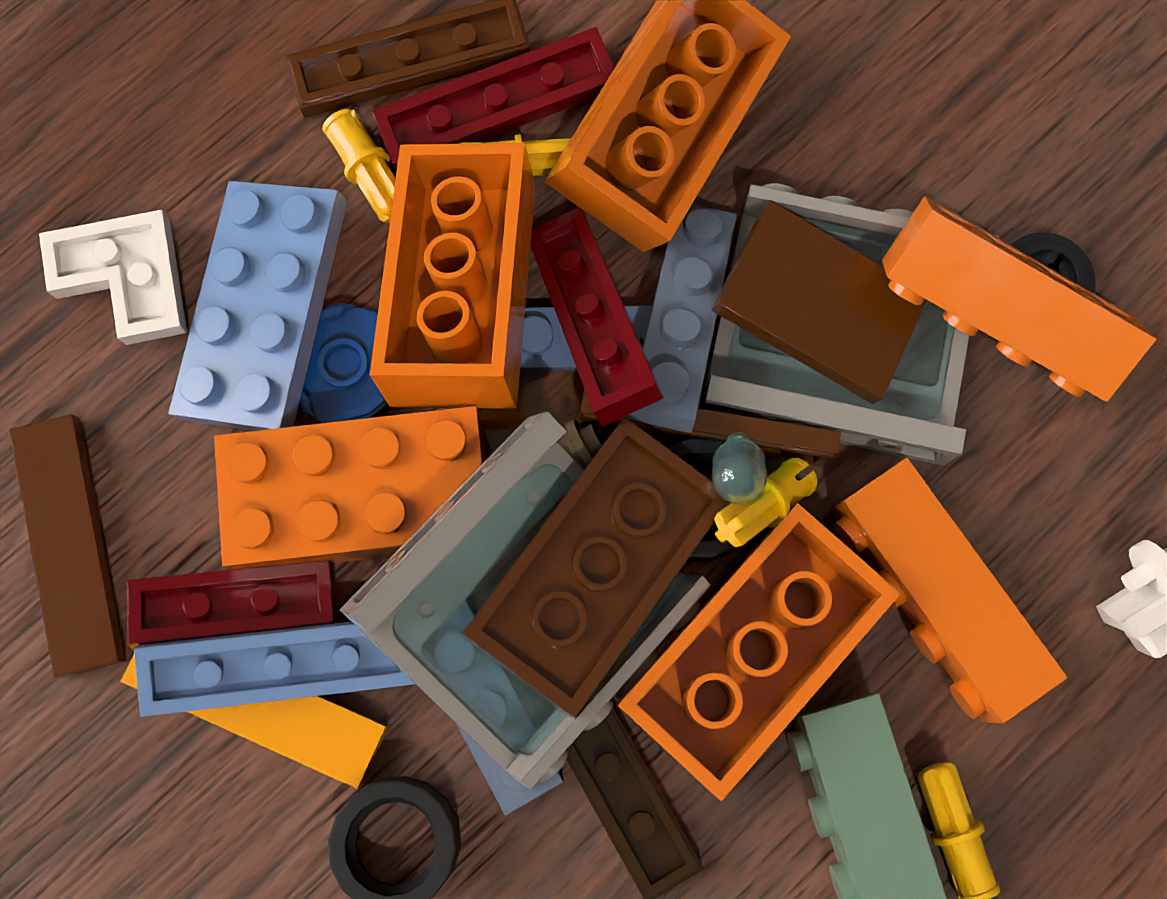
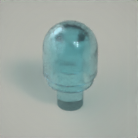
[712,433,767,504]

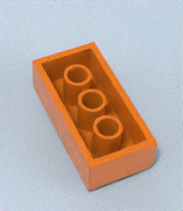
[545,0,791,252]
[370,143,536,409]
[214,406,486,570]
[616,503,901,802]

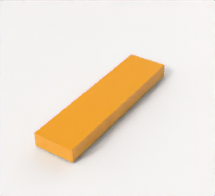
[120,655,389,789]

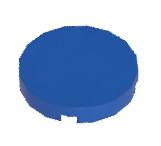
[299,303,391,423]

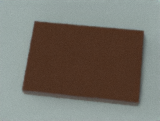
[711,200,926,404]

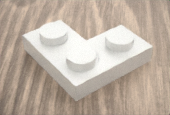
[39,210,187,345]

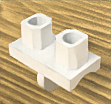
[1096,540,1167,658]

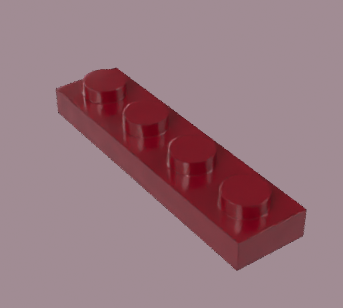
[372,27,614,172]
[531,207,664,427]

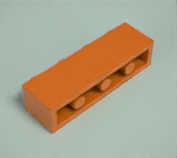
[882,196,1157,402]
[831,458,1068,724]

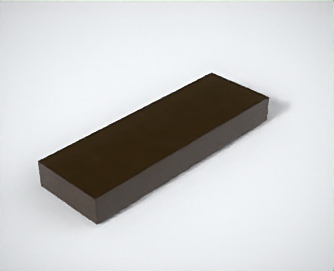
[566,707,704,899]

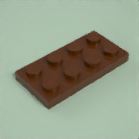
[461,417,732,718]

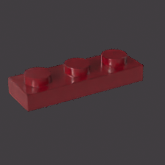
[127,560,334,651]

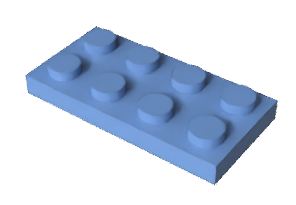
[168,181,348,431]

